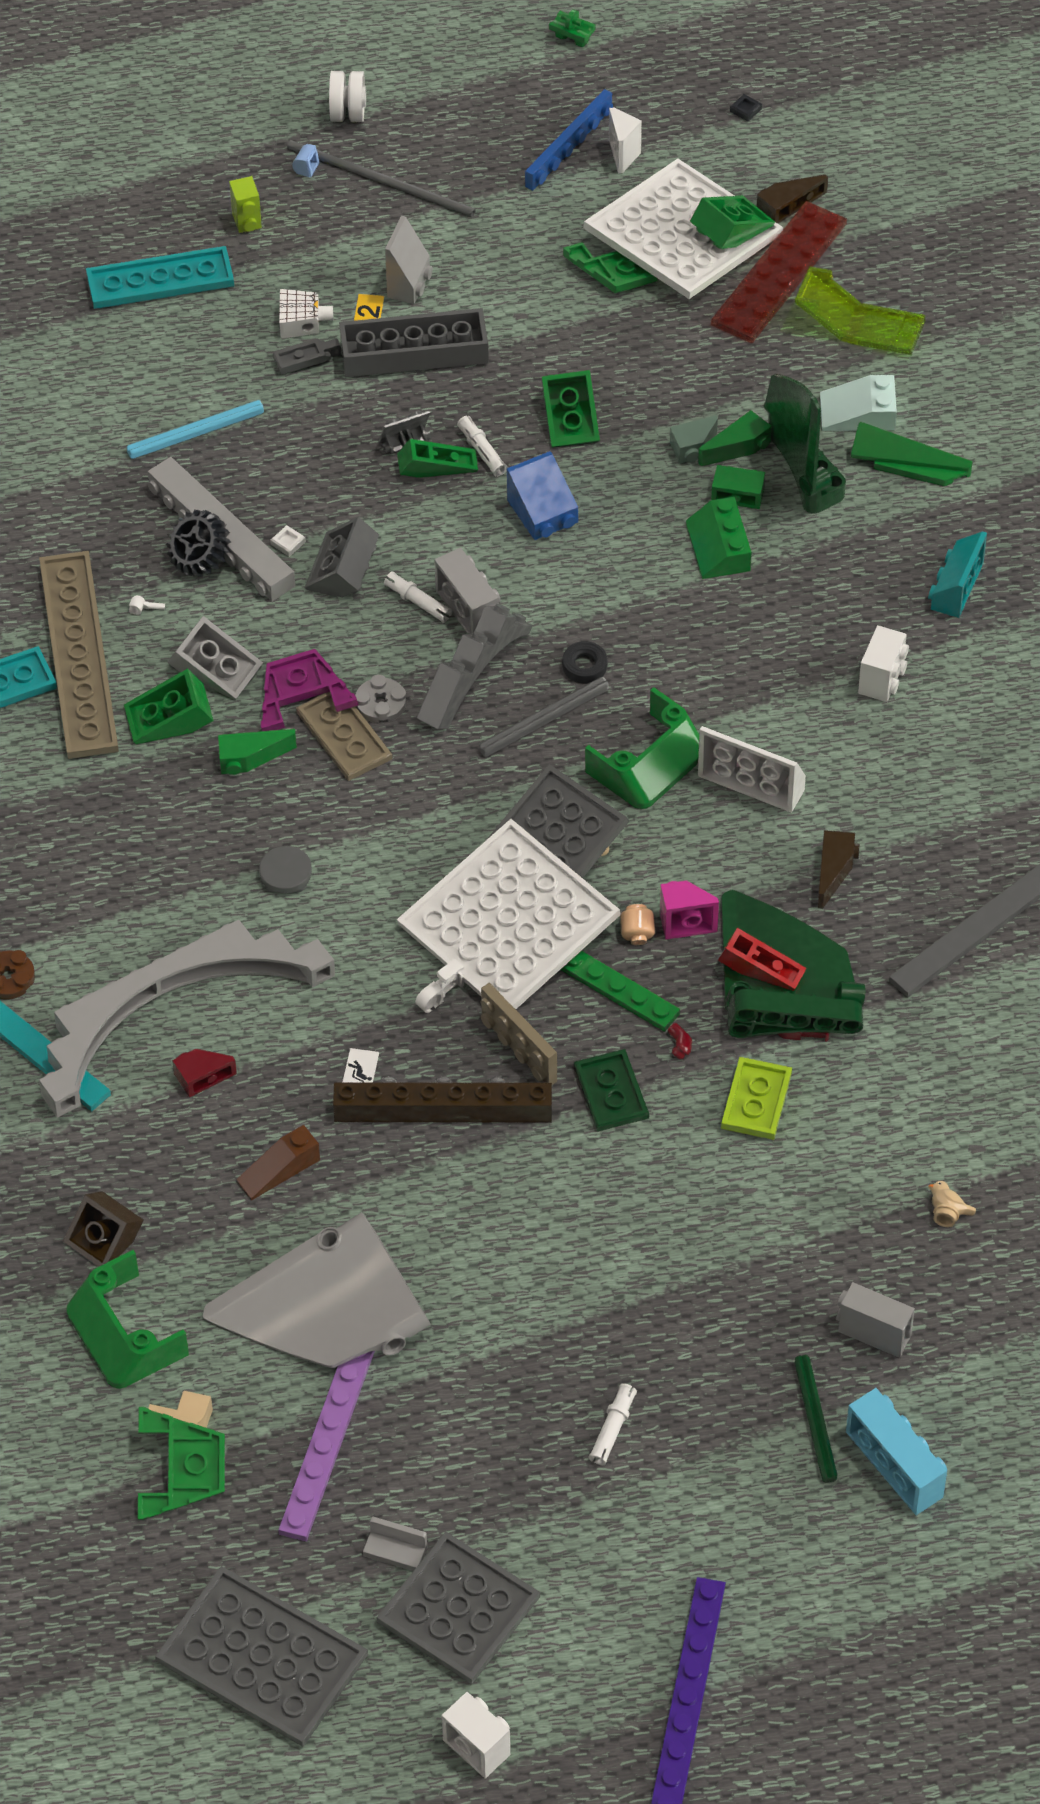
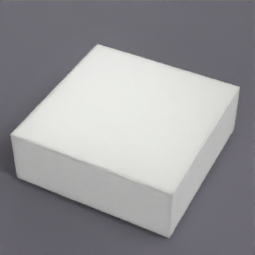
[270,525,306,557]

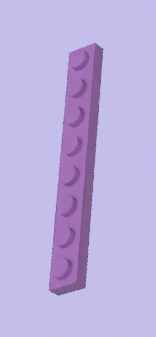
[279,1351,375,1542]

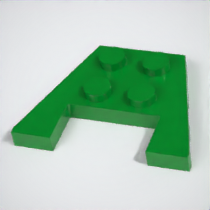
[563,242,657,293]
[138,1407,225,1520]

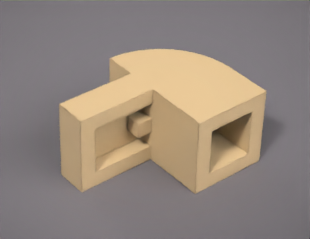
[149,1391,213,1428]

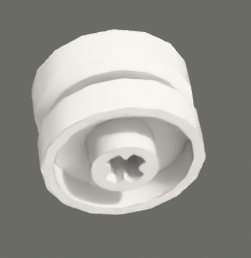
[329,71,366,122]

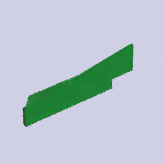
[851,422,973,486]

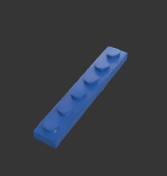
[525,89,613,191]

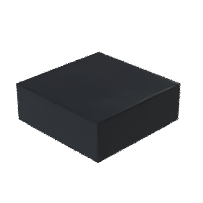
[730,94,762,122]

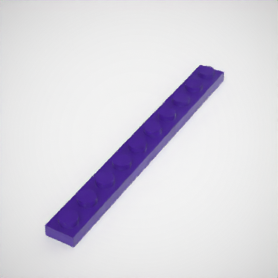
[651,1577,726,1804]

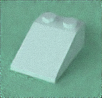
[820,375,897,431]

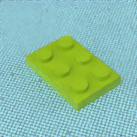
[721,1057,792,1140]

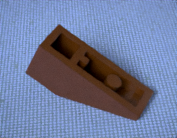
[236,1125,320,1201]

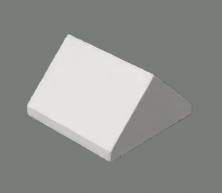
[609,108,642,174]

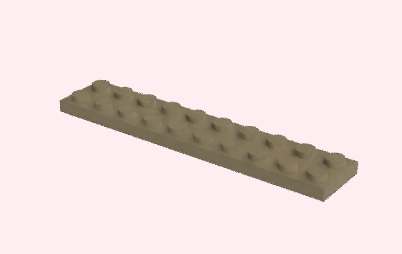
[39,551,119,759]

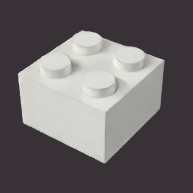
[858,625,909,702]
[442,1692,510,1779]

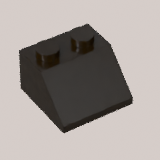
[62,1191,144,1267]

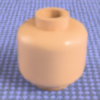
[620,904,655,945]

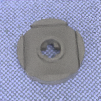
[355,675,406,723]

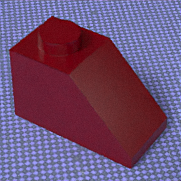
[172,1049,237,1098]

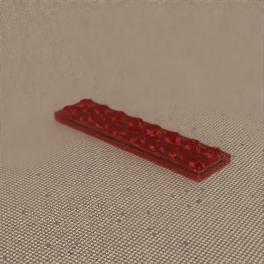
[711,201,847,343]

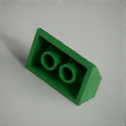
[686,497,752,579]

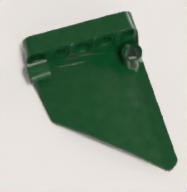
[764,374,846,514]
[721,890,866,1038]

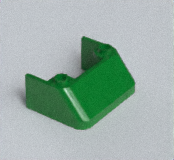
[585,687,699,809]
[66,1250,189,1389]

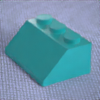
[928,531,987,618]

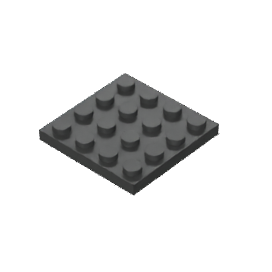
[487,764,629,878]
[377,1532,540,1684]

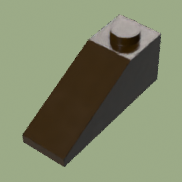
[756,174,828,224]
[818,830,860,909]

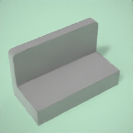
[363,1517,427,1571]

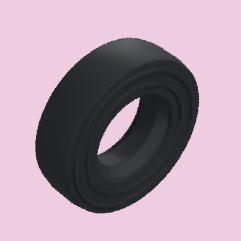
[562,641,608,684]

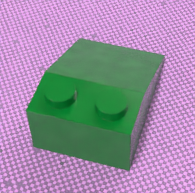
[690,195,775,249]
[542,370,600,448]
[124,668,214,744]

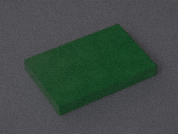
[574,1049,649,1132]

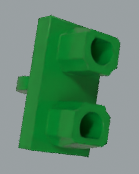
[549,9,596,47]

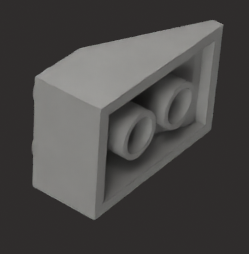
[385,216,433,304]
[167,616,263,700]

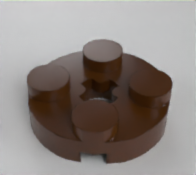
[0,950,35,1000]

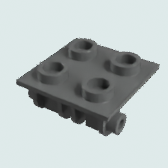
[378,411,431,454]

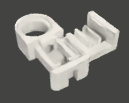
[415,958,464,1013]

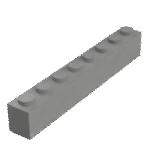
[148,457,295,601]

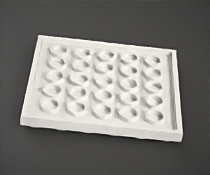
[583,159,783,299]
[397,819,621,1009]

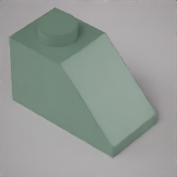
[670,415,718,463]

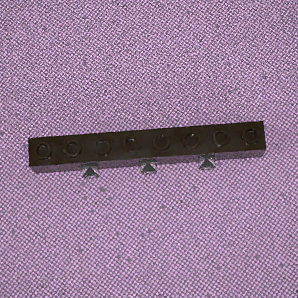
[333,1076,552,1123]

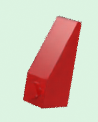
[718,928,806,991]

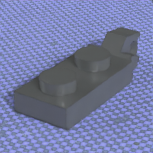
[273,338,341,375]

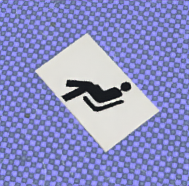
[343,1048,379,1082]

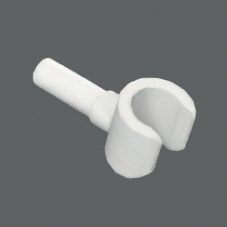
[129,595,165,615]

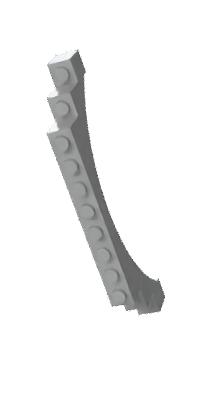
[39,920,335,1118]

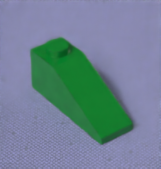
[698,410,772,466]
[397,439,478,478]
[218,729,297,775]

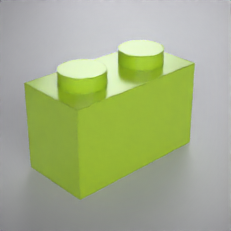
[229,176,262,233]

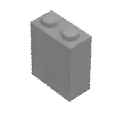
[836,1282,915,1358]

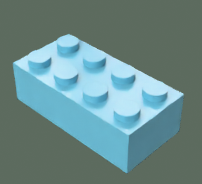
[846,1388,947,1515]

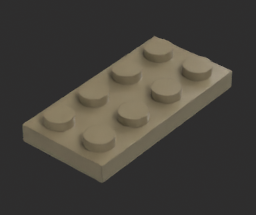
[480,982,557,1085]

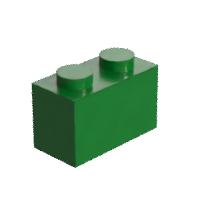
[711,465,766,509]

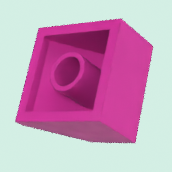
[660,880,719,940]

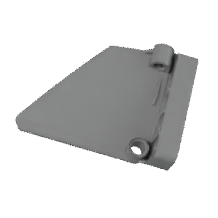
[203,1212,431,1368]

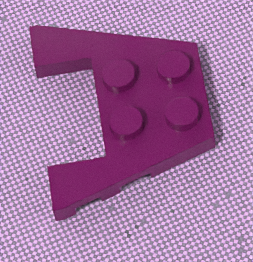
[261,649,358,731]

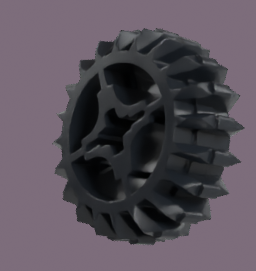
[166,509,231,577]

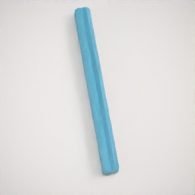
[127,400,264,459]

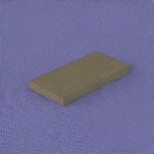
[296,692,392,781]

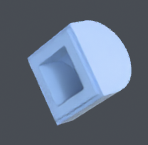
[292,144,320,177]

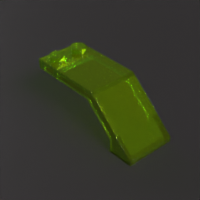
[795,266,926,355]

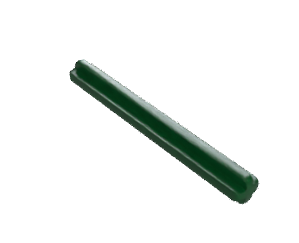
[795,1354,838,1483]

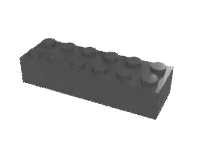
[339,308,489,377]

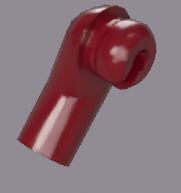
[667,1023,692,1060]

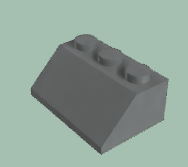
[305,517,379,598]

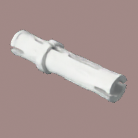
[457,416,508,477]
[384,571,452,623]
[589,1384,637,1466]

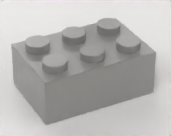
[434,547,501,634]

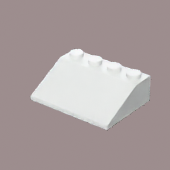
[698,726,806,813]

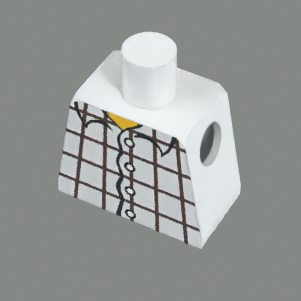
[279,289,333,338]

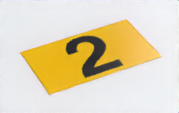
[354,294,384,321]

